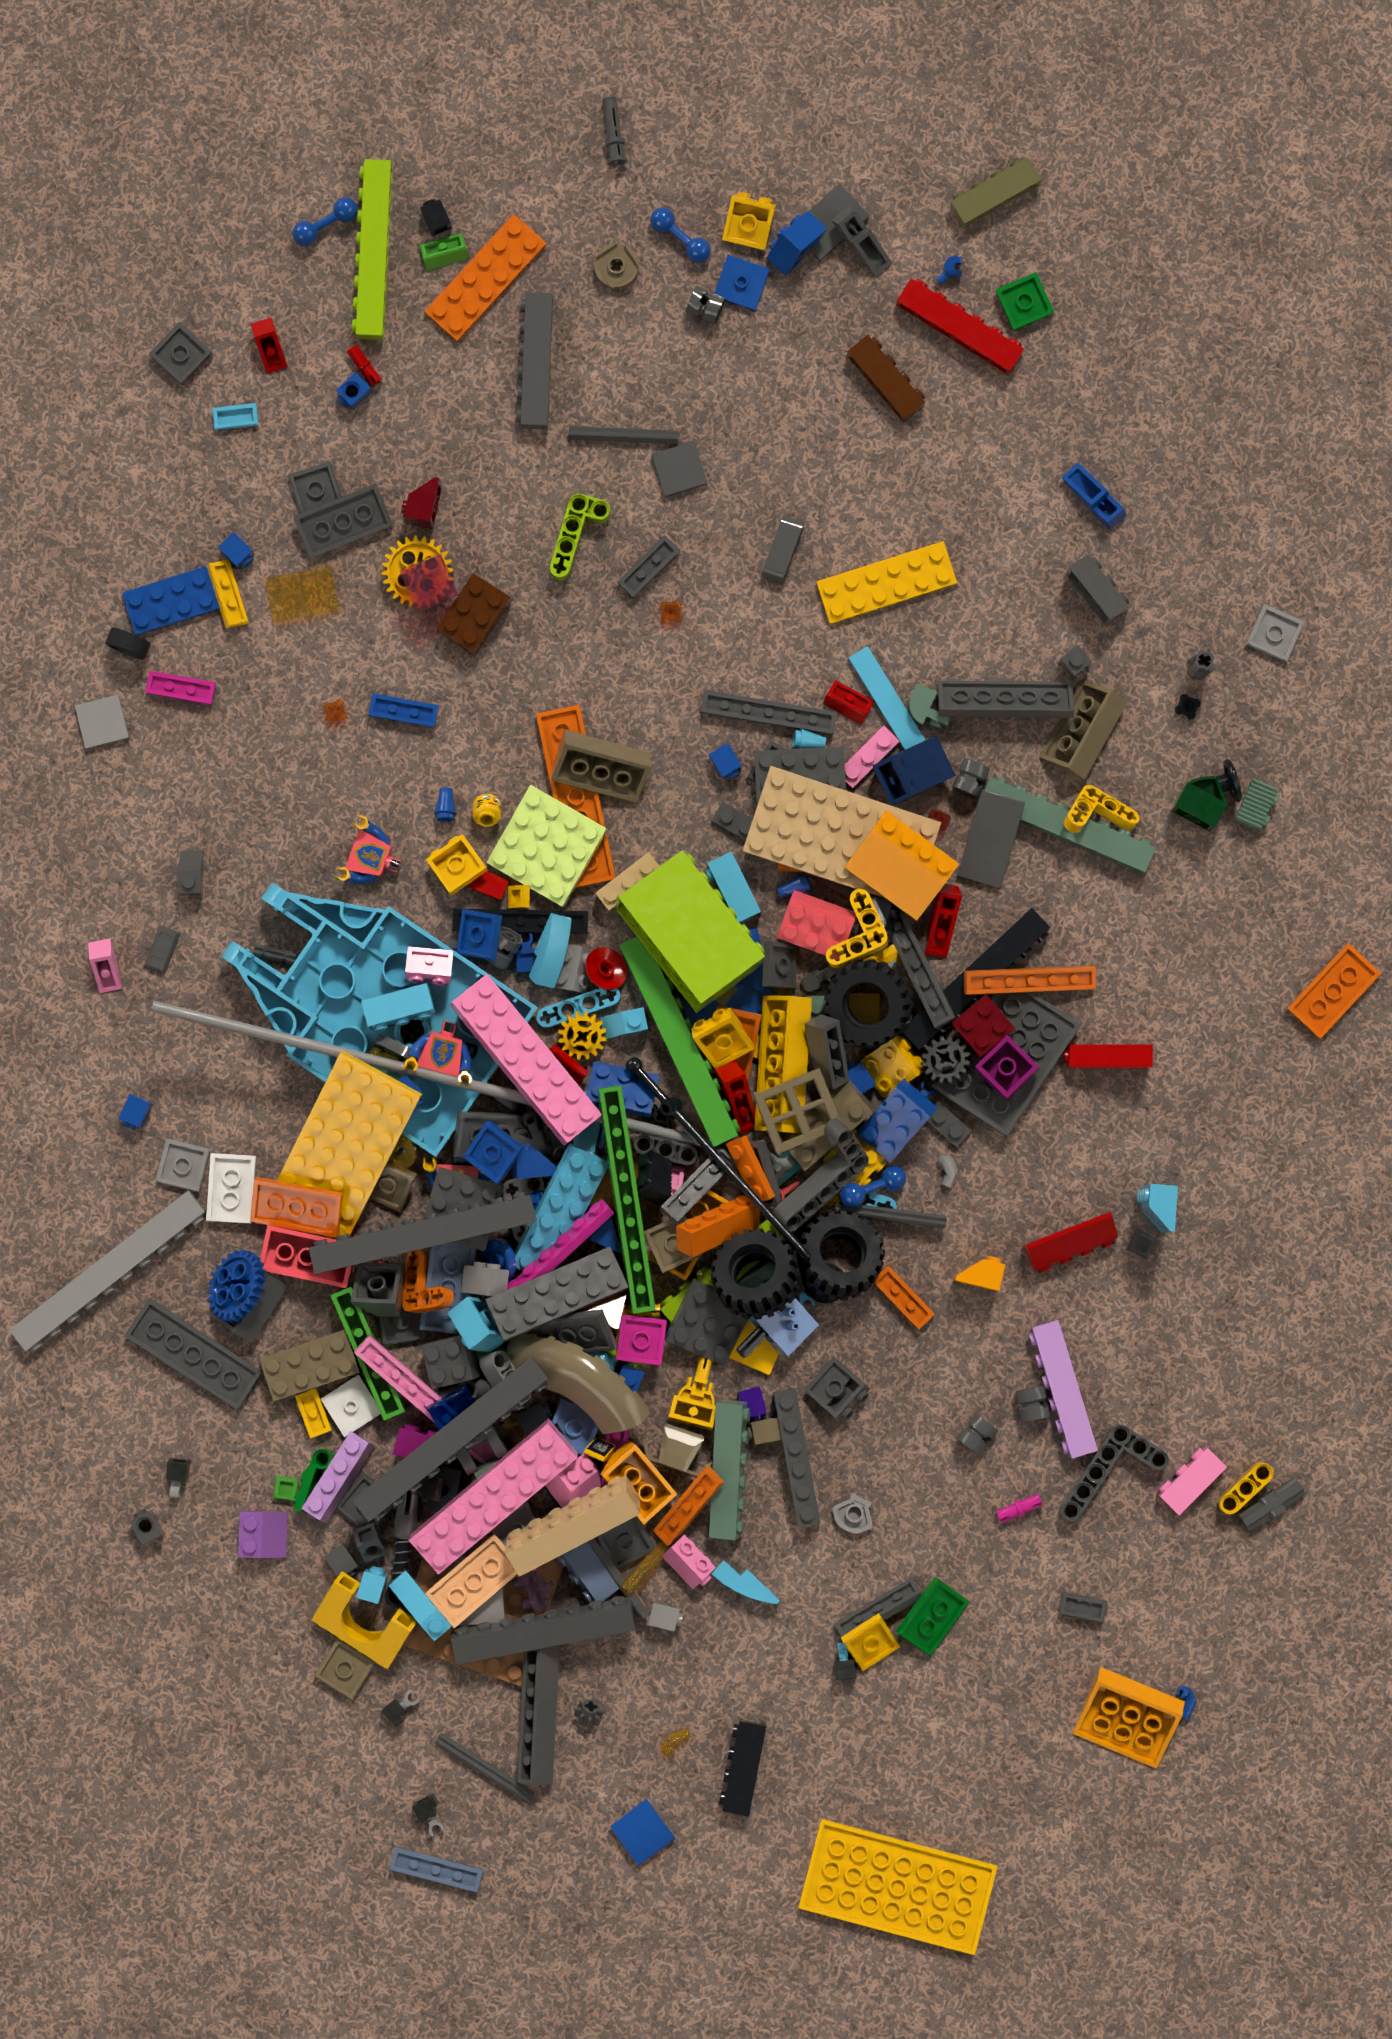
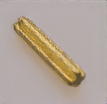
[621,1540,670,1595]

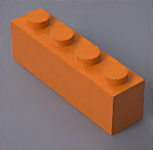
[676,1195,759,1258]

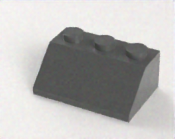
[1066,555,1130,627]
[211,1271,288,1343]

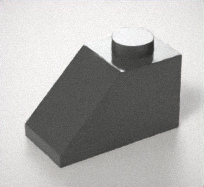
[177,851,203,896]

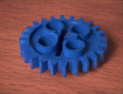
[207,1249,267,1323]

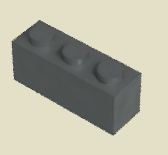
[804,1014,850,1090]

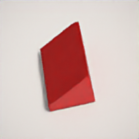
[823,680,874,725]
[465,872,510,901]

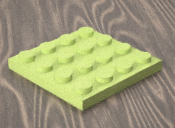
[486,785,608,907]

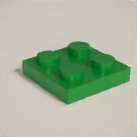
[995,272,1054,332]

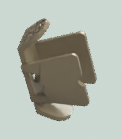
[643,1424,713,1478]

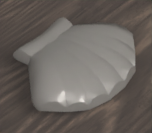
[832,1493,872,1534]

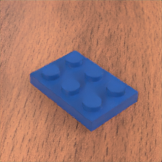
[586,1061,660,1118]

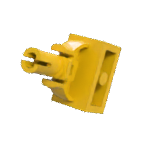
[667,1357,716,1431]

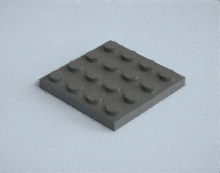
[754,747,846,807]

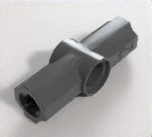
[1186,650,1215,680]
[1238,1477,1306,1531]

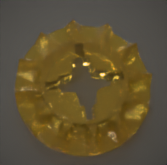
[388,1134,417,1169]

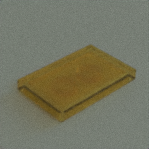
[266,566,340,623]

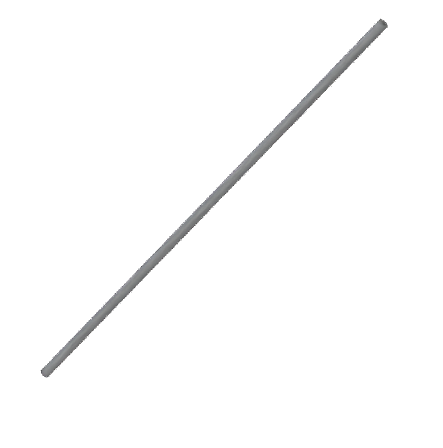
[151,1001,727,1150]

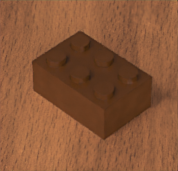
[436,573,512,656]

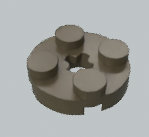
[595,243,638,289]

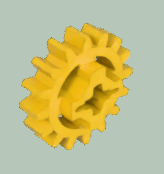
[558,1011,607,1060]

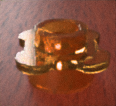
[660,600,683,624]
[323,699,347,724]

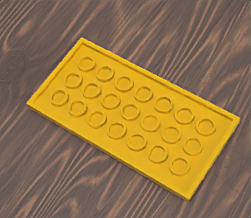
[277,1050,422,1239]
[798,1818,998,1955]

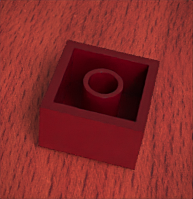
[952,994,1015,1061]

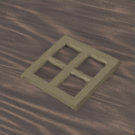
[753,1068,841,1156]

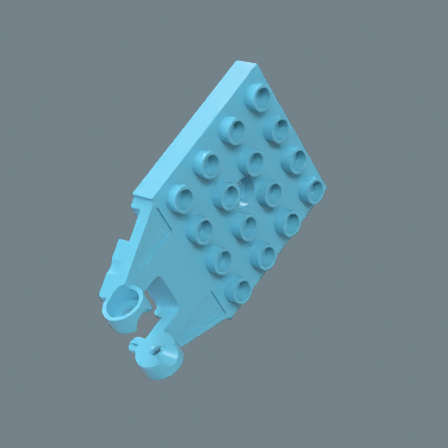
[221,882,538,1157]

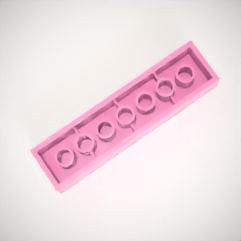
[450,974,602,1146]
[409,1418,578,1575]

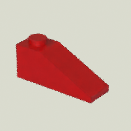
[925,884,962,957]
[715,1060,755,1135]

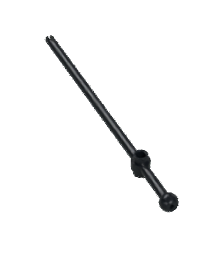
[625,1057,811,1260]

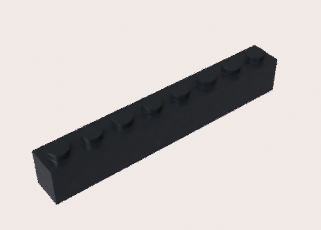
[901,908,1050,1051]

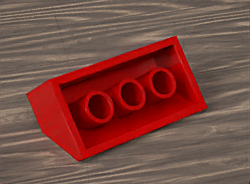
[1023,1212,1119,1273]

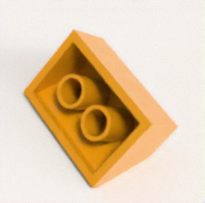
[601,1440,677,1525]

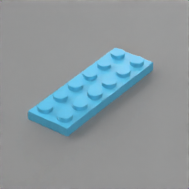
[514,1143,608,1271]

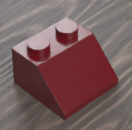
[401,477,442,529]

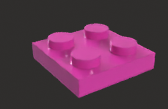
[616,1315,667,1365]

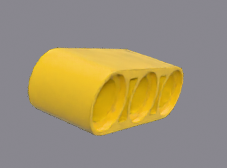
[1217,1462,1273,1514]

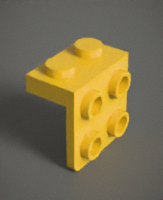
[860,1033,926,1098]

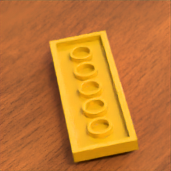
[816,541,957,625]

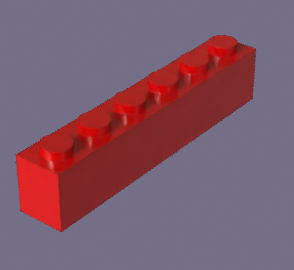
[896,278,1024,376]

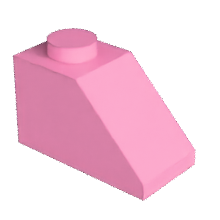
[88,938,122,993]

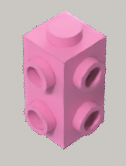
[662,1534,716,1589]

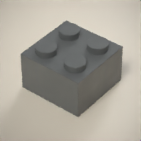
[421,1334,482,1389]

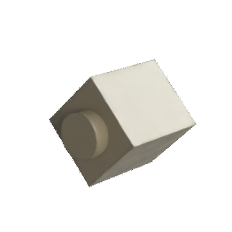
[747,1417,782,1445]

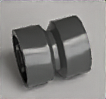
[686,286,725,325]
[952,758,990,799]
[485,926,523,969]
[1016,1385,1050,1422]
[956,1413,998,1456]

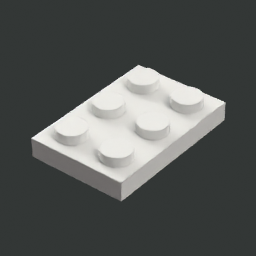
[206,1153,256,1223]

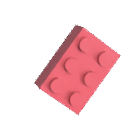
[777,890,856,960]

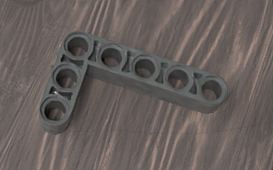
[773,1118,869,1232]
[1060,1424,1169,1521]

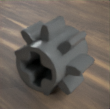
[574,1699,604,1728]

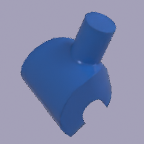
[936,256,962,285]

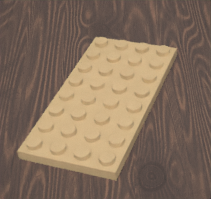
[742,766,941,899]

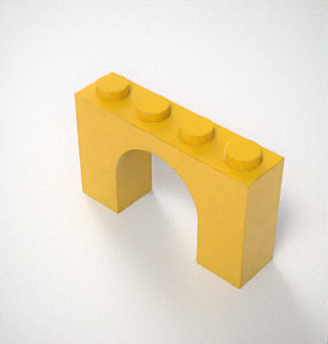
[312,1571,417,1669]

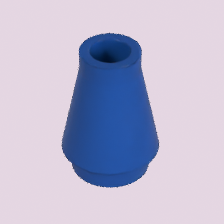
[434,787,457,822]
[777,874,812,900]

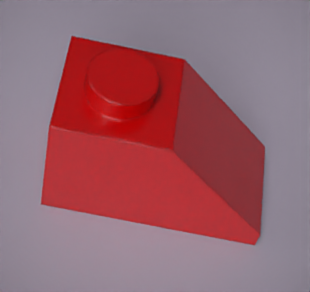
[251,317,288,374]

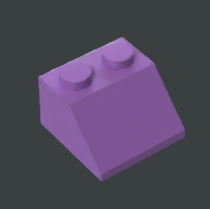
[238,1510,288,1558]

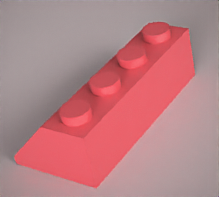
[260,1225,354,1288]

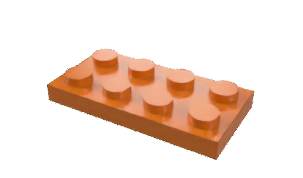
[1287,943,1381,1039]
[250,1177,343,1238]

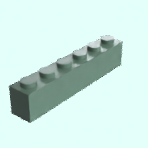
[709,1400,750,1540]

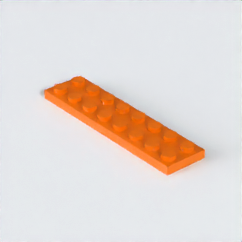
[536,705,615,888]

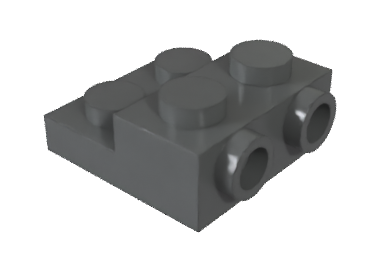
[804,1357,870,1422]

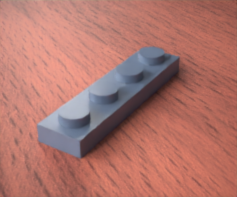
[389,1846,483,1892]

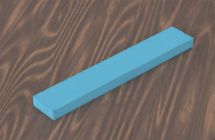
[848,646,925,750]

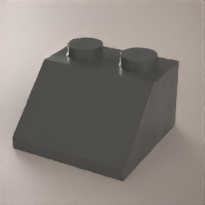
[351,1263,405,1318]

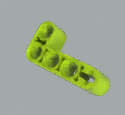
[550,494,611,581]

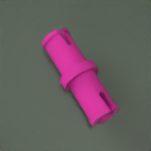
[996,1493,1043,1524]

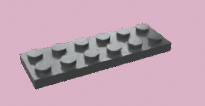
[938,680,1074,718]
[485,1247,629,1342]
[124,1298,263,1410]

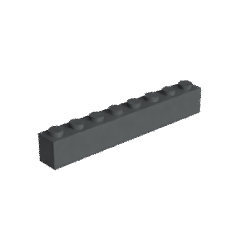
[451,1596,636,1665]

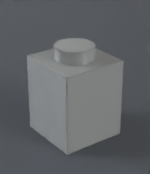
[648,1601,683,1631]

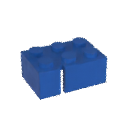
[856,1078,937,1162]

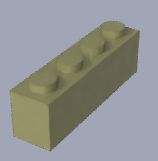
[950,157,1041,229]

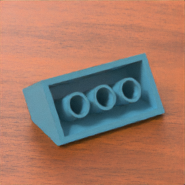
[1136,1184,1178,1233]

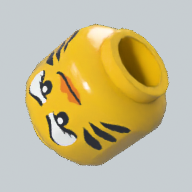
[472,794,502,827]

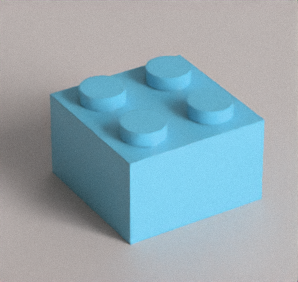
[448,1297,504,1352]

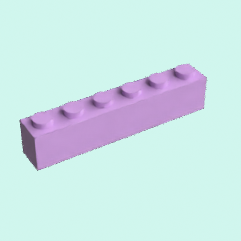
[1028,1320,1098,1458]

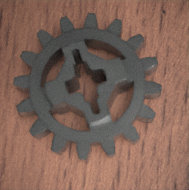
[922,1036,972,1085]

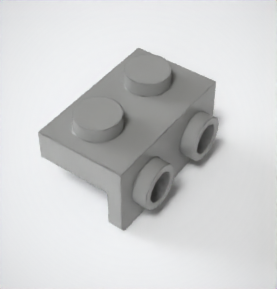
[555,945,593,994]

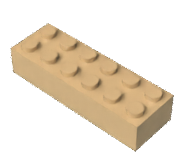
[506,1475,640,1577]

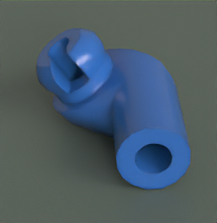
[1177,1686,1197,1720]

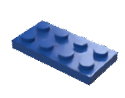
[122,566,220,636]

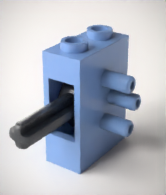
[736,1279,819,1358]

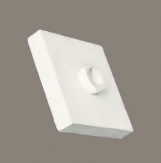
[321,1375,381,1437]

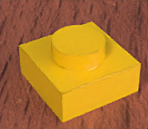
[508,885,530,909]

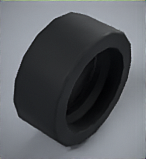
[105,627,151,660]

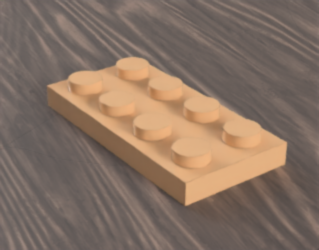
[425,1533,517,1628]

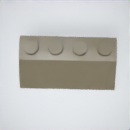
[1039,680,1127,780]
[551,730,651,803]
[779,1079,876,1171]

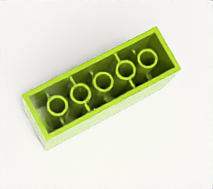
[614,850,765,1013]

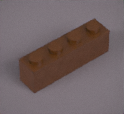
[847,335,925,423]

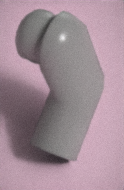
[938,1154,958,1188]

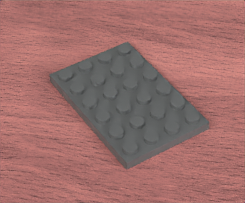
[931,992,1081,1137]

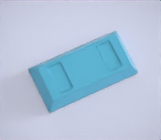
[212,403,259,430]

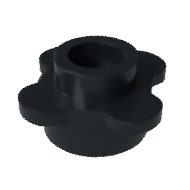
[1175,694,1201,720]

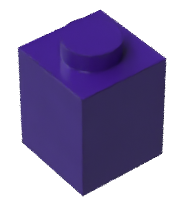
[738,1386,767,1422]

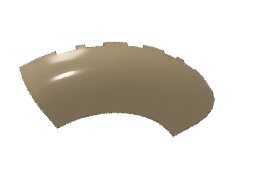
[507,1334,650,1434]

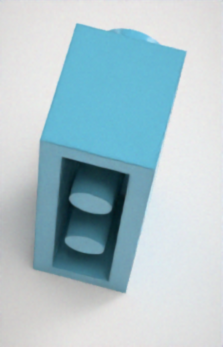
[705,851,761,924]
[361,983,436,1032]

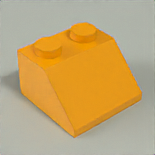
[953,1256,1006,1291]

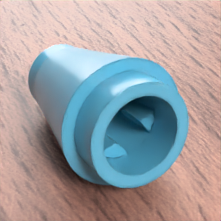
[792,729,826,749]

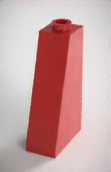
[1063,1044,1153,1070]

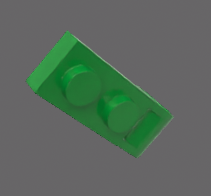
[293,1449,336,1513]

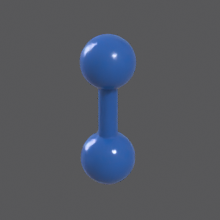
[292,197,358,246]
[650,208,711,263]
[840,1166,906,1208]

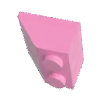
[545,1453,601,1508]

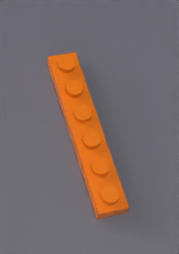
[964,966,1096,995]

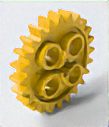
[381,535,454,608]

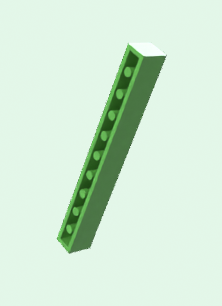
[619,936,741,1149]
[597,1085,656,1314]

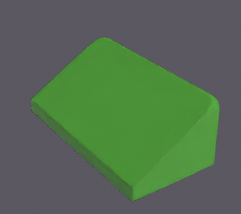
[420,233,469,271]

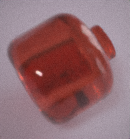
[927,809,951,832]

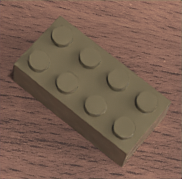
[259,1330,362,1402]

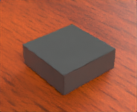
[1127,1229,1157,1259]

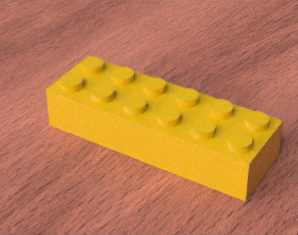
[754,995,812,1133]

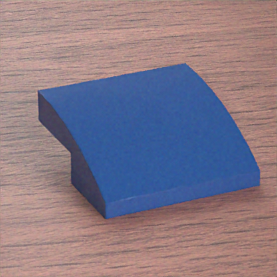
[610,1799,676,1866]

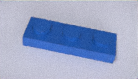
[369,693,439,728]

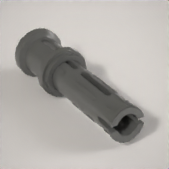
[602,96,627,166]

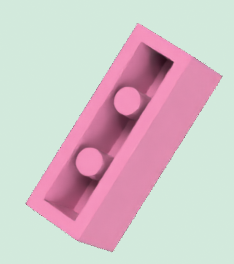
[1158,1447,1227,1515]

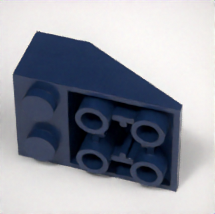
[872,735,956,806]

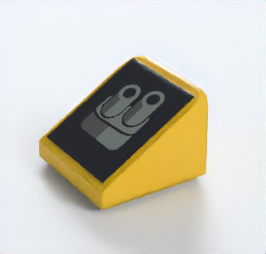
[584,1438,616,1462]

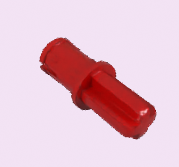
[347,345,383,388]

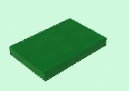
[895,1577,970,1657]

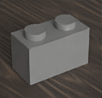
[461,1262,509,1296]

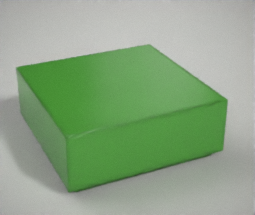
[273,1476,300,1501]

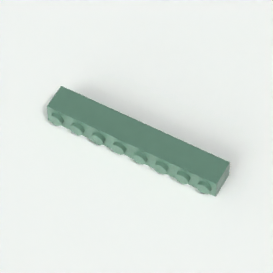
[985,776,1156,874]

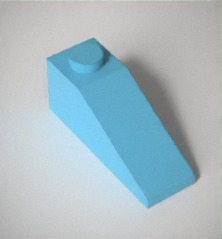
[388,1570,452,1641]

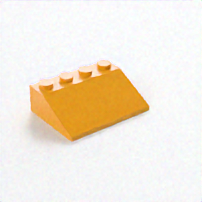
[844,810,959,921]
[1072,1667,1185,1769]

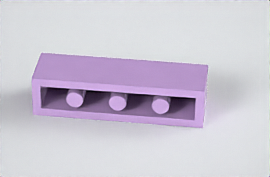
[301,1431,375,1523]

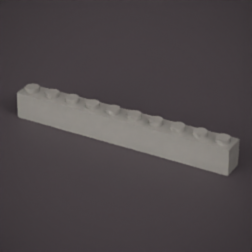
[9,1191,207,1352]

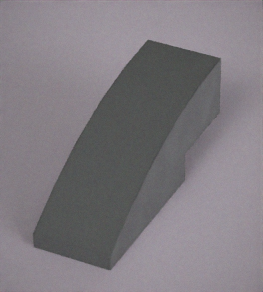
[831,206,892,277]

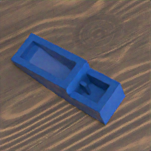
[1062,463,1127,530]

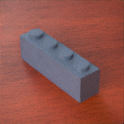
[556,1542,620,1604]

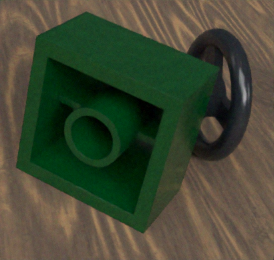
[1171,759,1242,832]

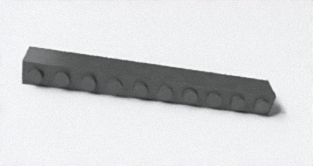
[309,1192,538,1274]
[352,1357,549,1522]

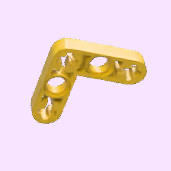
[1063,785,1140,833]
[826,889,889,968]

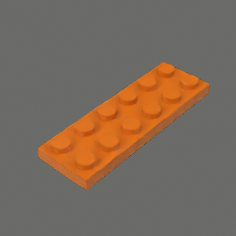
[424,214,547,342]

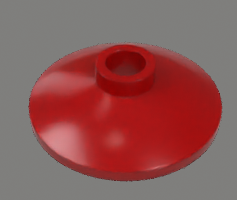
[585,947,627,990]

